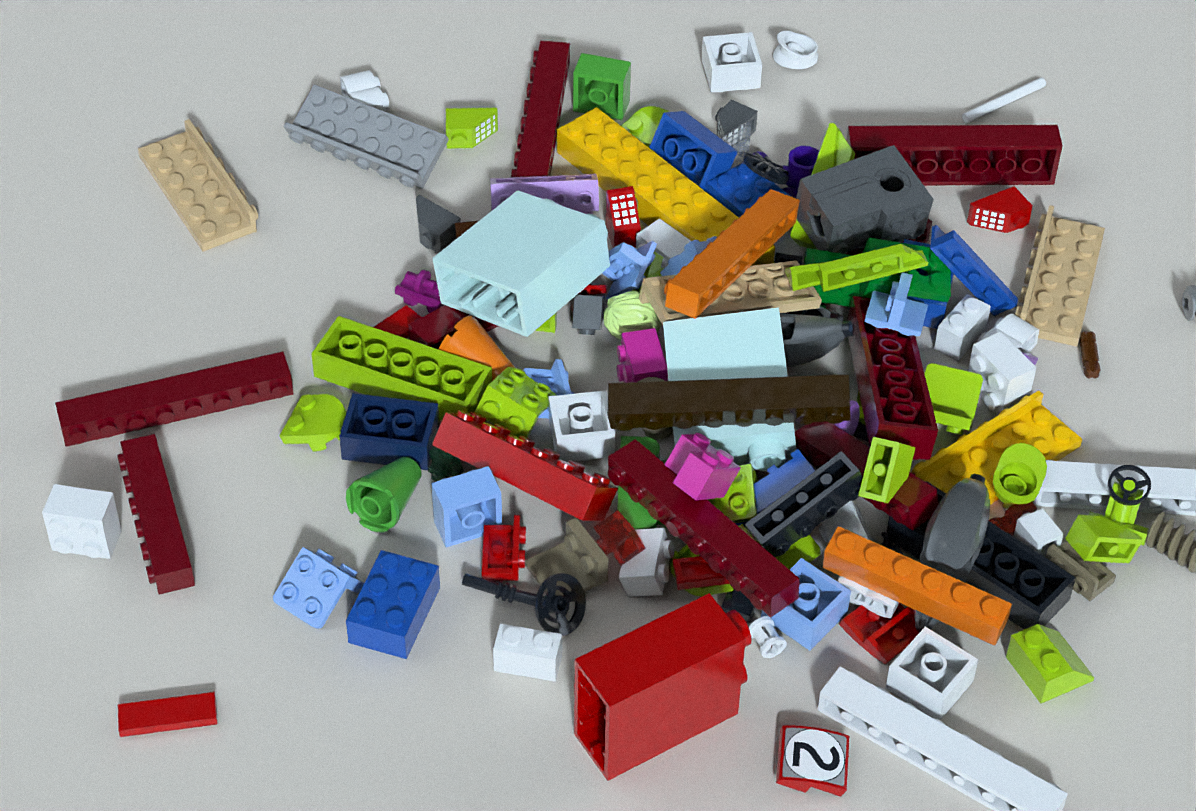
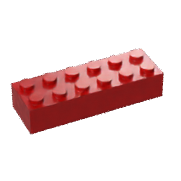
[432,410,618,521]

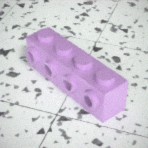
[490,174,599,214]

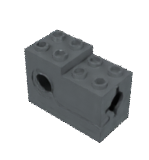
[796,145,934,254]

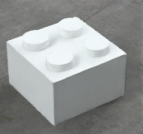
[702,32,762,92]
[968,331,1037,416]
[548,390,615,462]
[42,484,121,559]
[885,626,979,720]

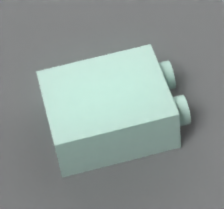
[433,190,610,337]
[663,308,796,471]

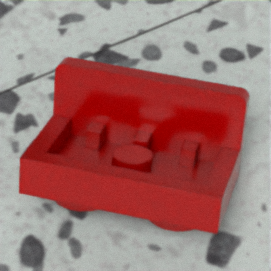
[482,515,526,581]

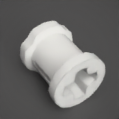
[749,616,787,658]

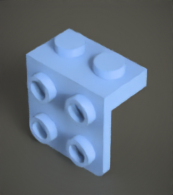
[273,547,364,629]

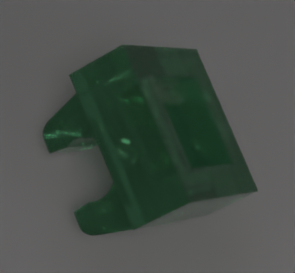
[428,446,464,482]

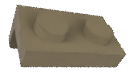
[1046,541,1116,601]

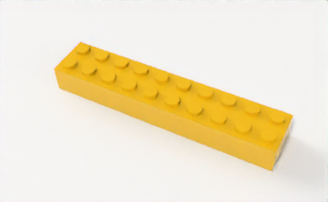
[557,107,775,266]

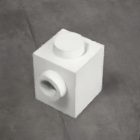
[1013,508,1063,558]

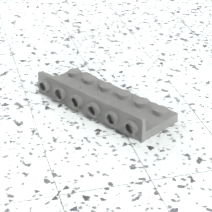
[283,85,449,189]

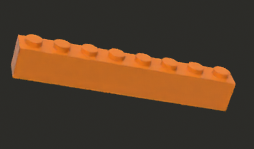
[664,189,800,319]

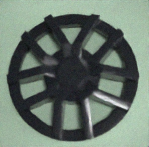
[743,152,789,185]

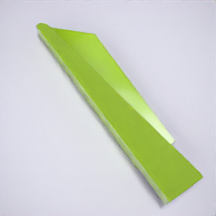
[790,123,855,249]
[785,244,928,292]

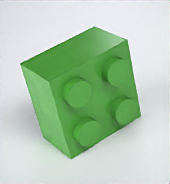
[573,53,631,120]

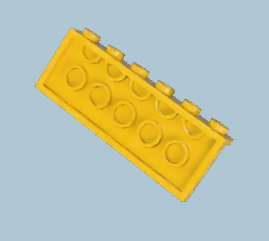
[911,390,1082,505]

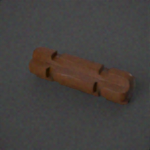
[1079,331,1101,379]

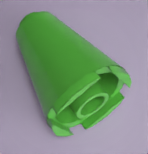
[346,457,422,533]

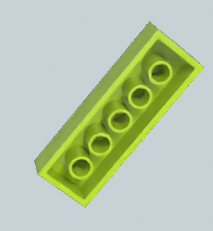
[311,316,492,421]

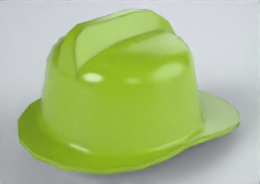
[993,443,1047,509]

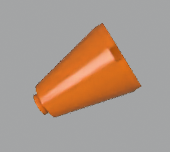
[438,315,515,381]

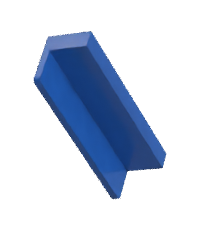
[930,225,1018,316]

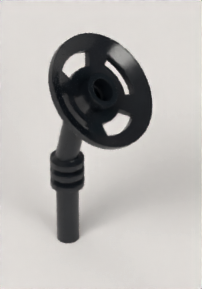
[462,573,586,636]

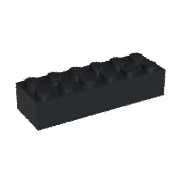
[887,481,1076,629]

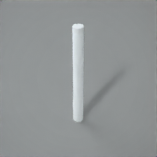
[962,77,1046,123]

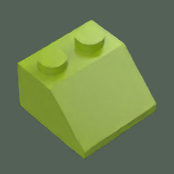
[1006,624,1094,704]

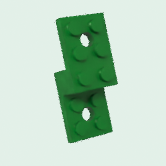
[804,238,951,307]

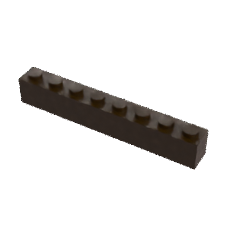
[607,374,851,431]

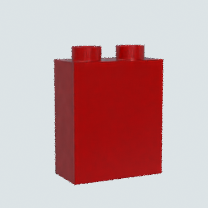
[574,593,752,781]

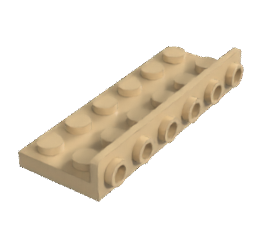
[138,119,258,252]
[1015,205,1105,347]
[639,261,822,325]

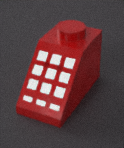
[606,186,641,248]
[967,186,1033,233]

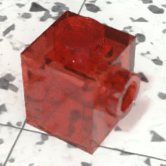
[593,510,646,566]

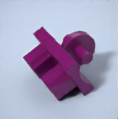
[394,270,444,313]

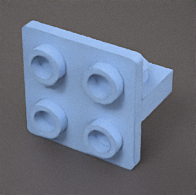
[602,241,657,299]
[865,272,928,336]

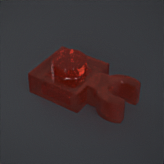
[988,502,1037,536]

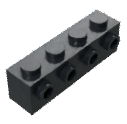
[745,451,863,558]

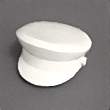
[773,31,818,69]

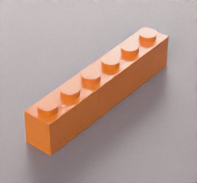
[823,526,1012,646]

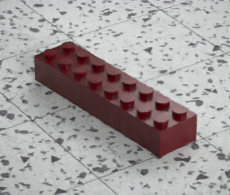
[846,125,1063,186]
[846,296,938,460]

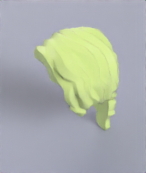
[603,291,662,340]

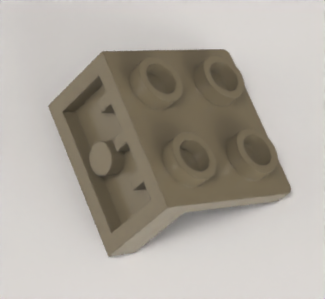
[525,517,609,595]

